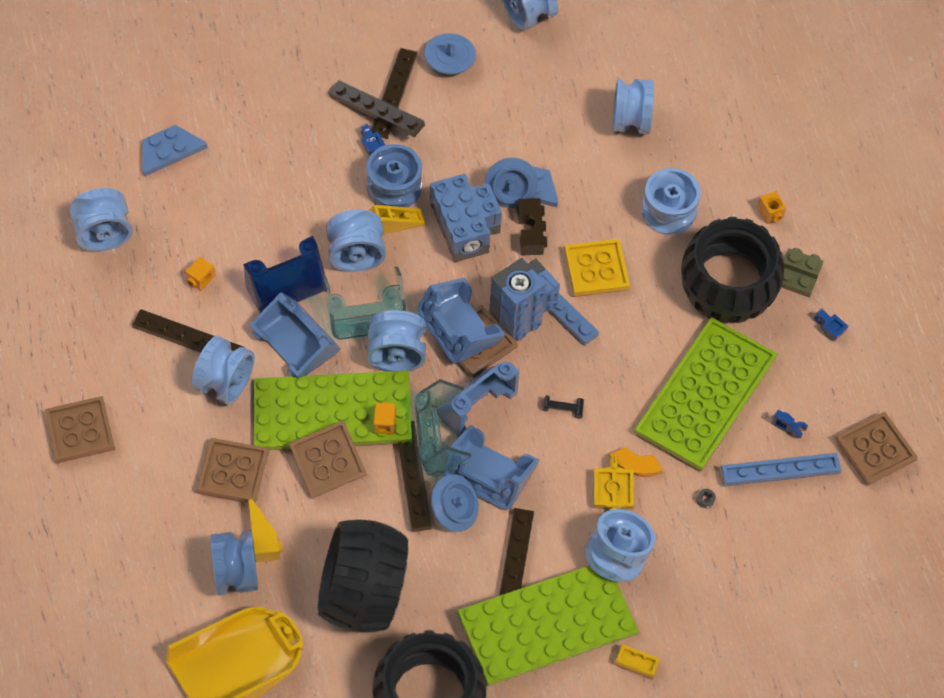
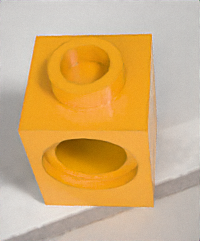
[757,191,786,224]
[185,256,216,291]
[374,402,396,434]

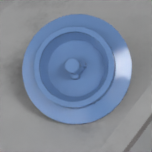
[424,33,476,74]
[485,158,538,208]
[431,474,479,532]

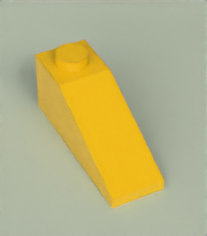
[369,205,426,234]
[248,499,283,563]

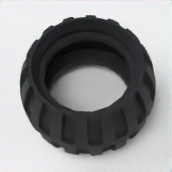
[681,217,784,323]
[317,520,409,633]
[372,630,487,698]

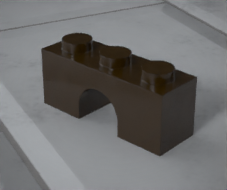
[517,198,547,256]

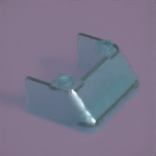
[323,266,406,340]
[414,379,471,478]

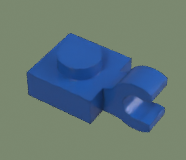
[361,124,385,156]
[814,308,849,341]
[772,409,808,438]

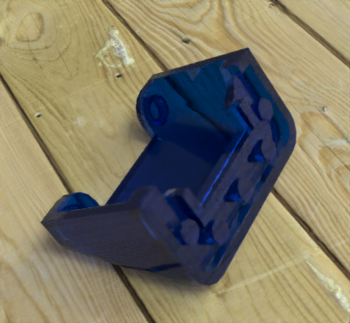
[243,236,327,313]

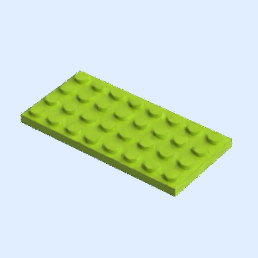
[634,317,778,471]
[254,370,412,450]
[457,566,639,687]

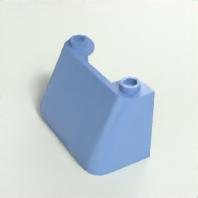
[418,278,505,363]
[250,292,341,378]
[438,362,519,437]
[443,425,539,510]

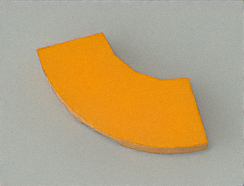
[609,447,663,477]

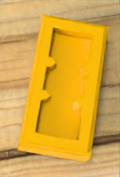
[614,644,661,679]

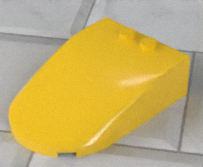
[165,607,303,698]

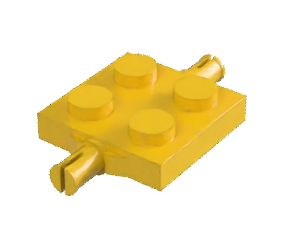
[594,455,634,510]

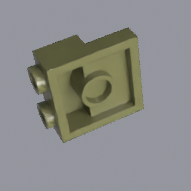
[781,248,824,298]

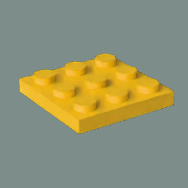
[564,239,630,296]

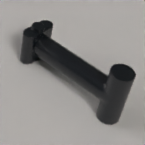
[543,395,584,419]

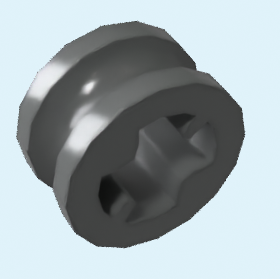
[696,489,716,508]

